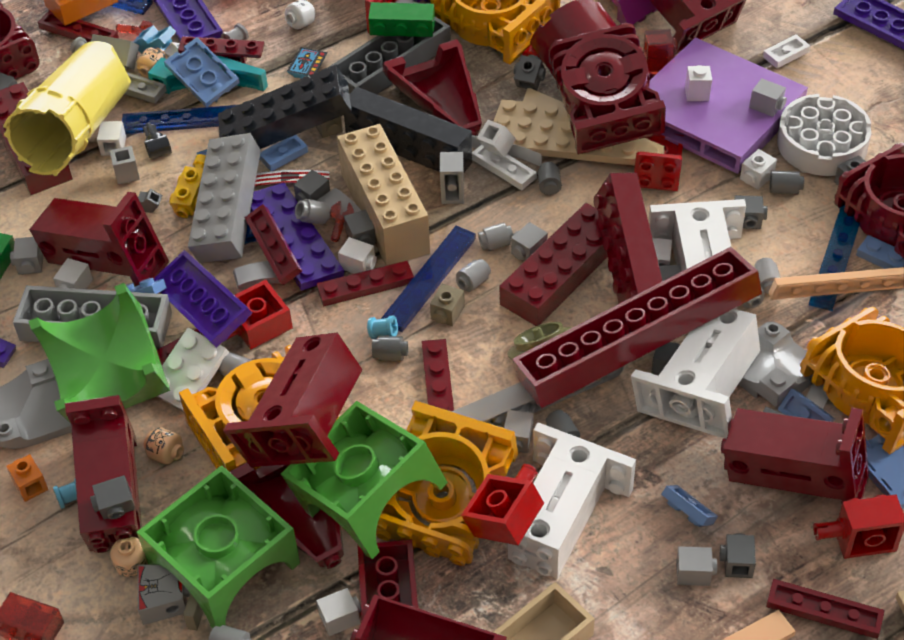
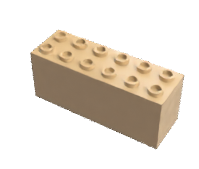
[337,124,431,266]

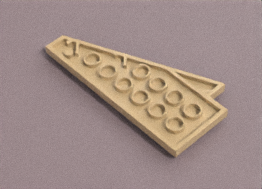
[493,88,665,166]

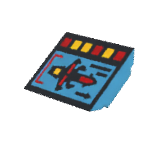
[287,47,328,79]

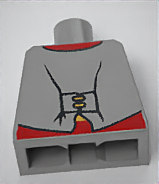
[138,565,190,625]

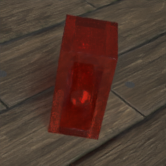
[643,29,677,76]
[0,592,64,640]

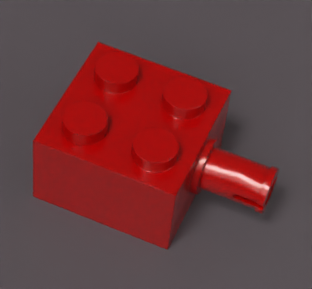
[227,279,293,350]
[461,464,544,546]
[813,494,904,559]

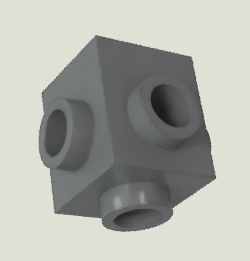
[514,55,546,91]

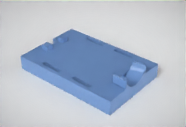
[164,37,239,108]
[866,434,904,509]

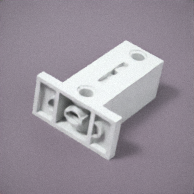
[649,199,746,310]
[631,309,760,438]
[508,423,636,579]

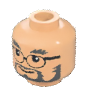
[136,47,167,77]
[144,427,184,465]
[110,537,148,577]

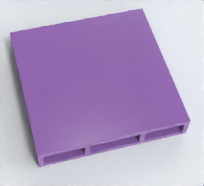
[649,37,808,174]

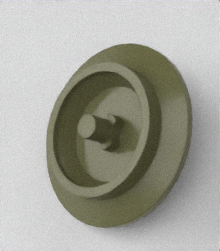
[507,322,573,360]

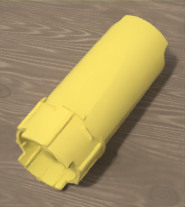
[3,41,131,176]

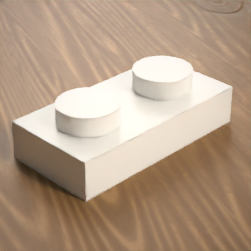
[763,35,810,68]

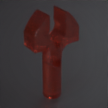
[116,21,153,36]
[330,201,354,242]

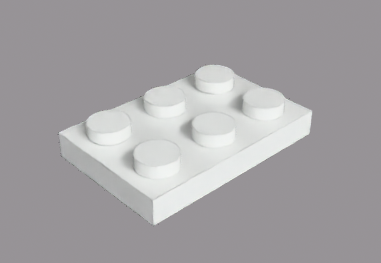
[157,328,229,412]

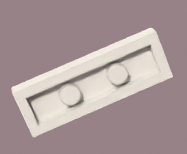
[472,145,537,191]

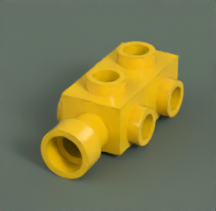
[169,154,206,218]

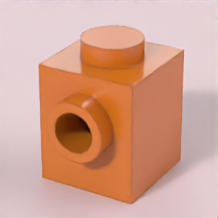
[6,454,49,502]

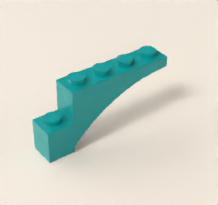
[148,55,268,94]

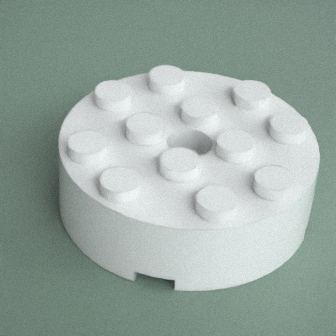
[777,94,871,176]

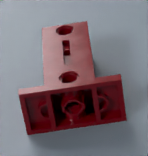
[649,0,746,56]
[29,192,170,286]
[223,332,363,467]
[65,395,142,553]
[721,408,869,504]

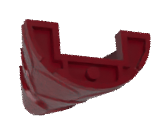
[383,39,482,136]
[230,463,344,569]

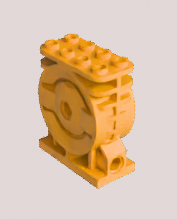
[431,0,561,65]
[800,307,904,454]
[179,345,339,472]
[376,400,518,566]

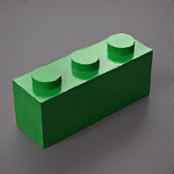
[368,2,435,37]

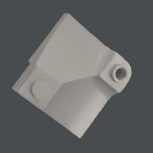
[738,322,814,408]
[0,359,72,449]

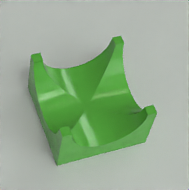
[28,283,170,422]
[281,401,448,559]
[137,465,300,628]

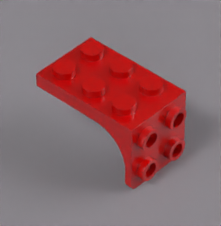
[634,134,684,192]

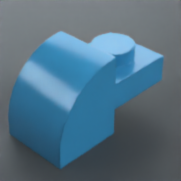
[133,25,176,53]

